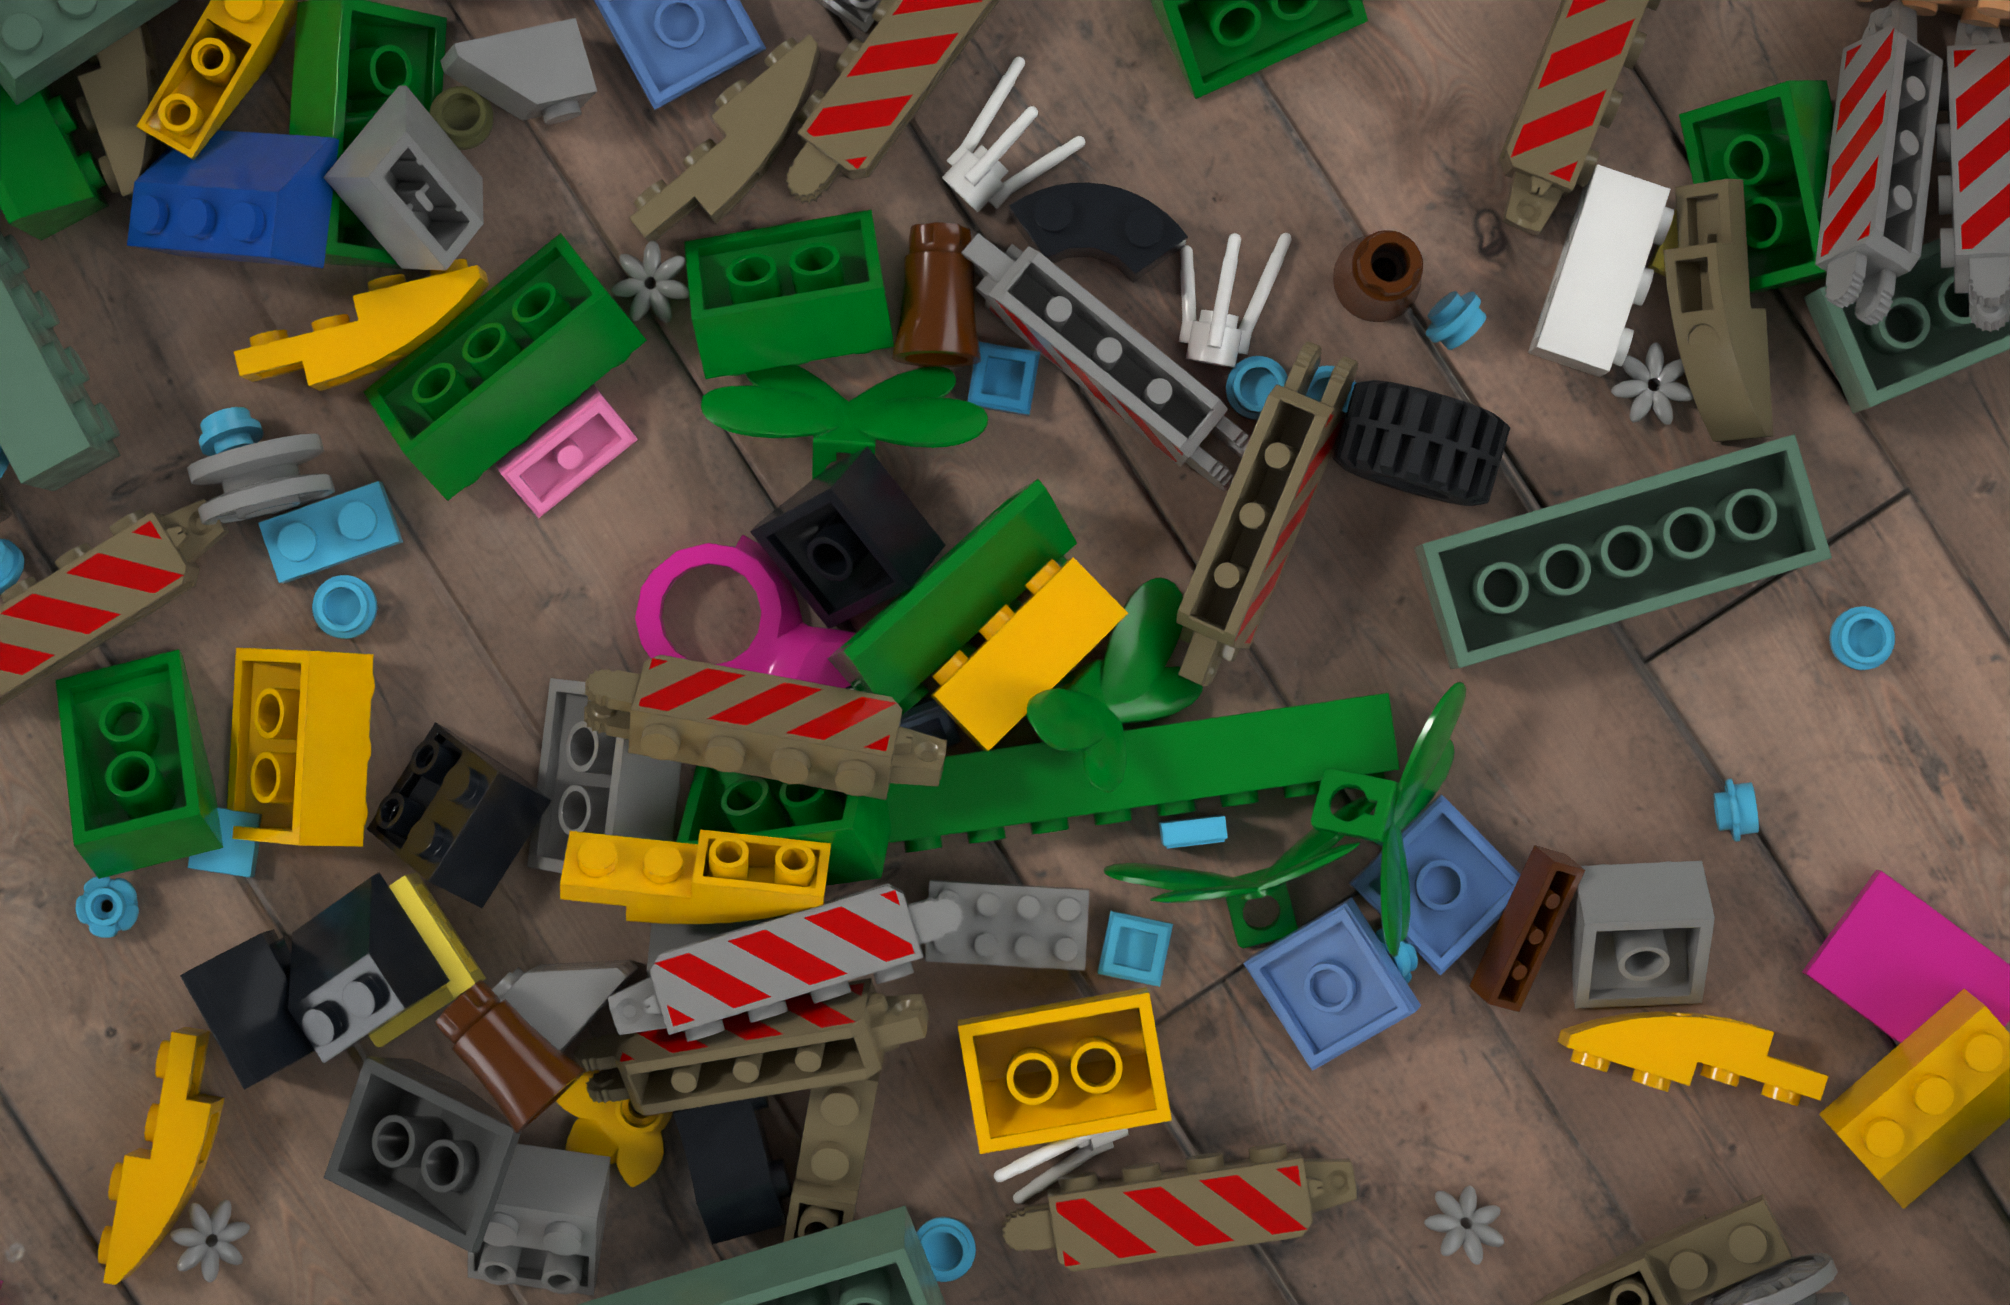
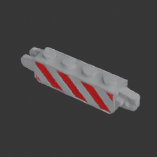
[1815,0,1943,326]
[1936,19,2010,332]
[961,233,1250,492]
[608,883,965,1042]

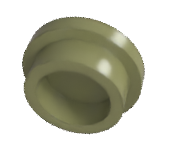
[429,86,494,150]

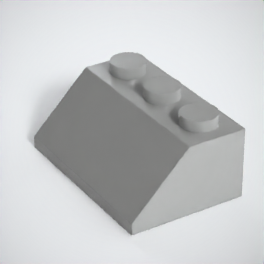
[527,678,681,873]

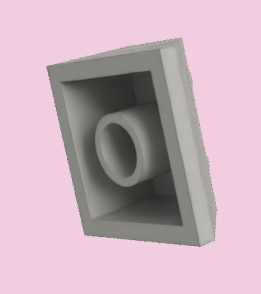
[1569,861,1715,1009]
[493,960,639,1053]

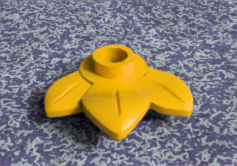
[556,1069,673,1188]

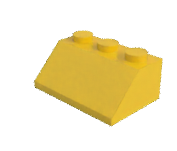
[930,557,1128,751]
[227,648,375,847]
[958,987,1172,1154]
[1819,989,2010,1209]

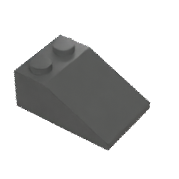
[324,1057,521,1253]

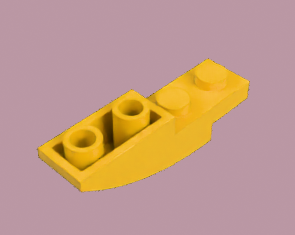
[234,259,489,391]
[560,829,831,924]
[1557,1011,1828,1106]
[98,1027,225,1285]

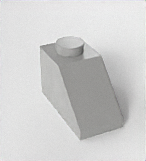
[441,18,597,125]

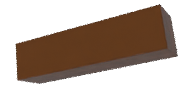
[1469,845,1586,1012]

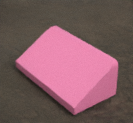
[495,384,638,518]

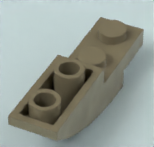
[76,21,161,202]
[629,34,821,242]
[1663,179,1773,442]
[783,1070,881,1242]
[1531,1194,1792,1305]

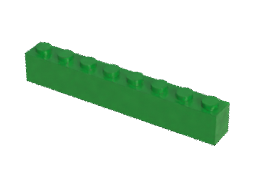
[887,693,1400,853]

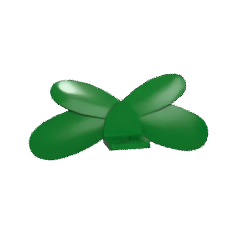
[701,365,988,480]
[1025,577,1203,793]
[1311,682,1466,957]
[1104,795,1376,948]

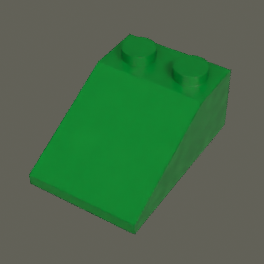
[55,649,223,879]

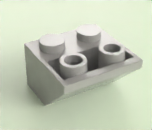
[323,85,484,270]
[468,1144,611,1296]

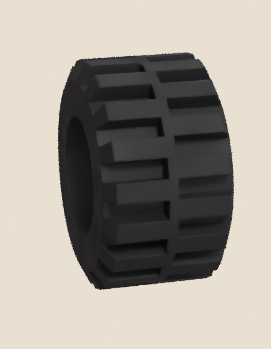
[1333,380,1511,506]

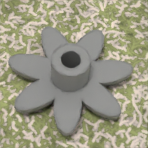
[611,241,689,323]
[1611,342,1694,425]
[1424,1185,1504,1265]
[170,1199,250,1282]

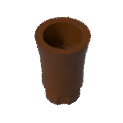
[892,222,981,367]
[1333,230,1423,322]
[435,980,586,1134]

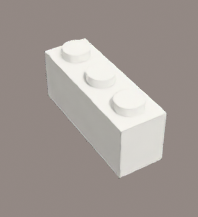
[1528,165,1674,377]

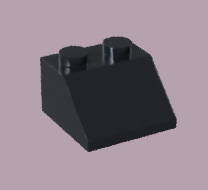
[750,446,946,629]
[288,872,450,1064]
[180,929,315,1090]

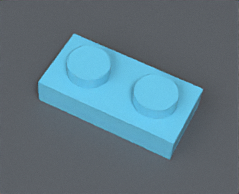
[258,481,403,584]

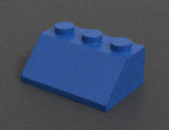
[127,130,339,268]

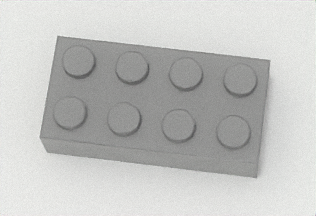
[925,880,1089,970]

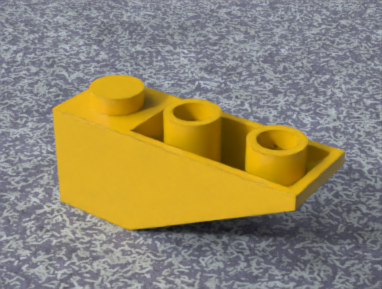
[136,0,298,160]

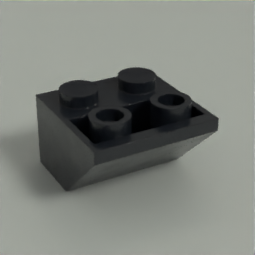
[367,722,552,908]

